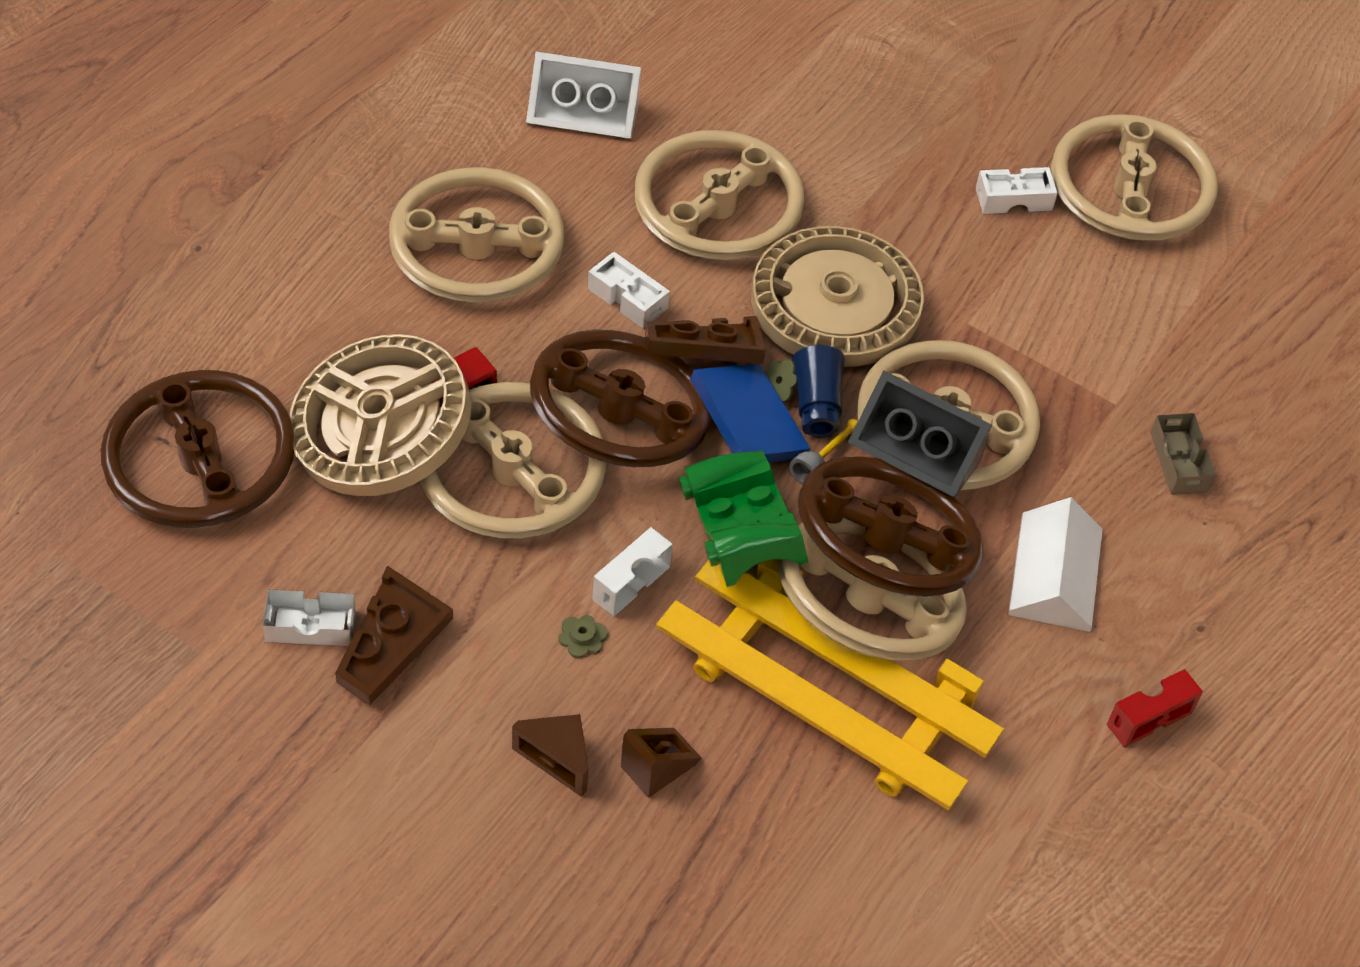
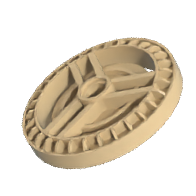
[751,226,924,367]
[289,334,471,496]

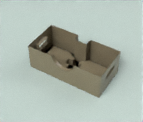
[1151,413,1216,494]

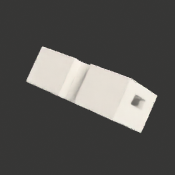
[976,167,1057,214]
[588,252,670,329]
[592,527,672,617]
[263,590,356,646]

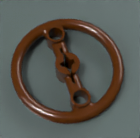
[530,329,711,468]
[101,370,294,528]
[798,456,983,597]

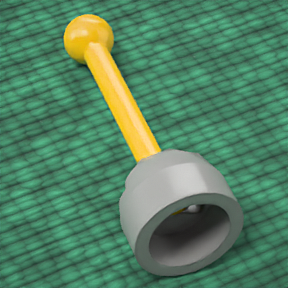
[790,419,858,485]

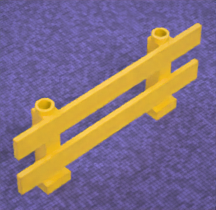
[656,559,1004,811]

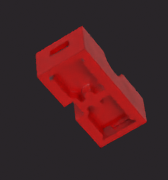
[1107,669,1203,748]

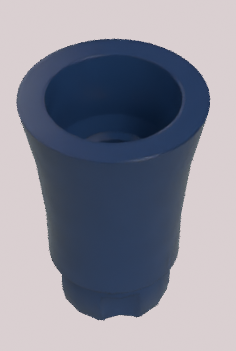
[791,345,845,438]

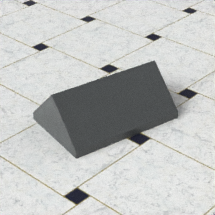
[848,370,992,497]

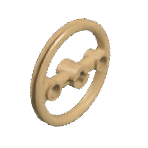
[1051,114,1218,241]
[634,130,804,260]
[389,167,564,302]
[857,340,1040,490]
[420,382,606,539]
[778,518,967,661]

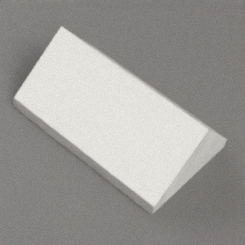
[526,52,642,139]
[1008,497,1103,632]

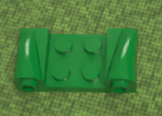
[679,449,809,587]

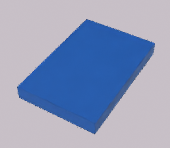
[690,364,811,463]

